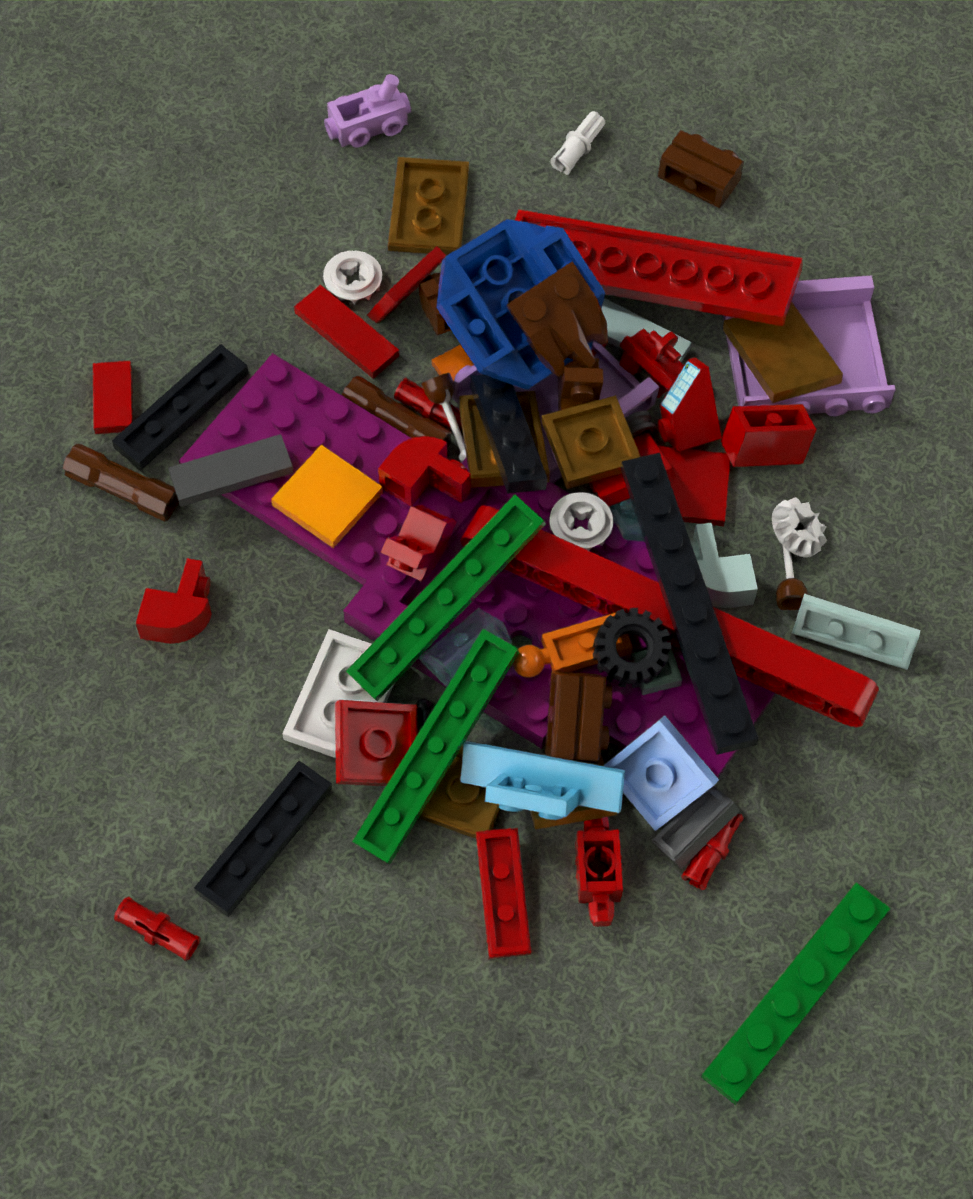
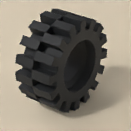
[593,608,671,688]

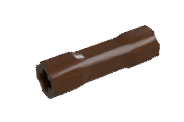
[342,376,452,448]
[62,443,179,522]

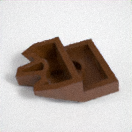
[506,261,608,378]

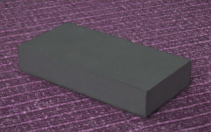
[652,786,740,869]

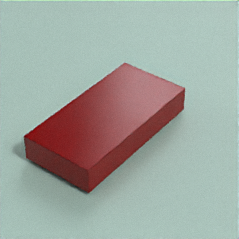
[93,361,133,434]

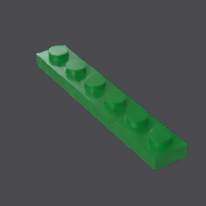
[346,495,546,701]
[352,629,520,865]
[701,882,890,1105]

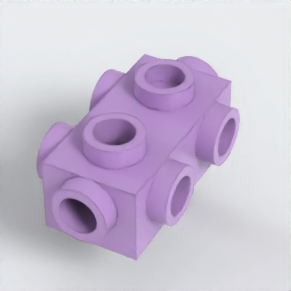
[324,74,411,148]

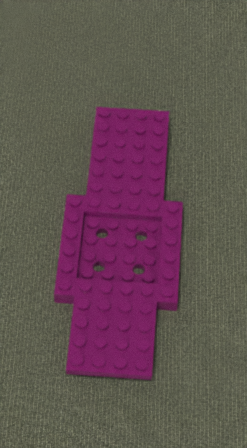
[179,353,776,795]

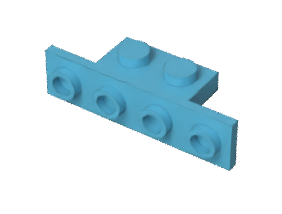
[460,741,625,820]

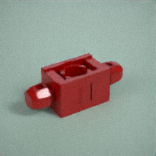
[575,817,623,927]

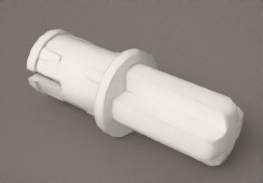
[550,111,605,175]

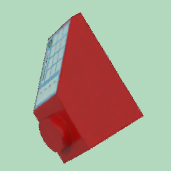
[658,357,722,451]

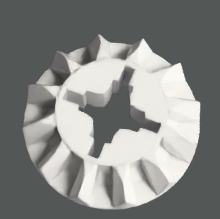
[323,251,382,305]
[550,492,613,551]
[772,497,827,557]

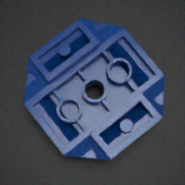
[436,219,605,390]

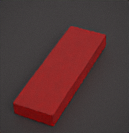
[294,284,399,379]
[476,828,531,959]

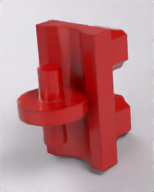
[619,329,684,398]

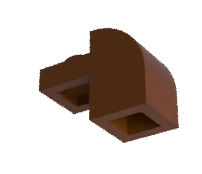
[558,358,603,411]

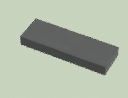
[168,434,294,507]

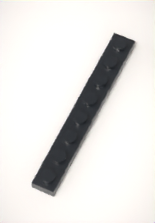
[621,453,758,755]

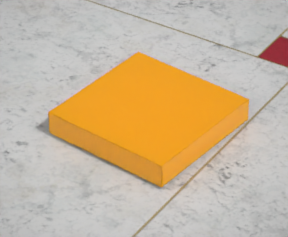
[271,445,383,548]

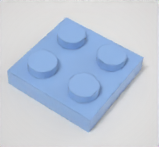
[604,716,719,831]

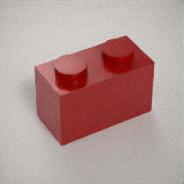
[721,404,817,467]

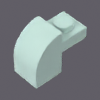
[690,523,758,608]

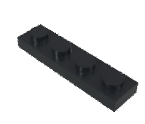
[112,344,249,470]
[470,374,548,494]
[194,761,332,917]

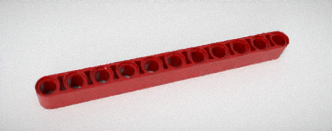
[460,506,879,727]

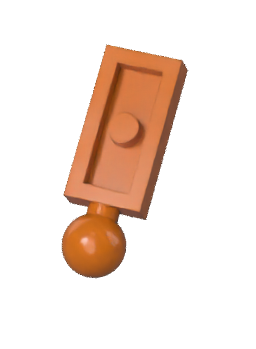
[513,613,633,678]

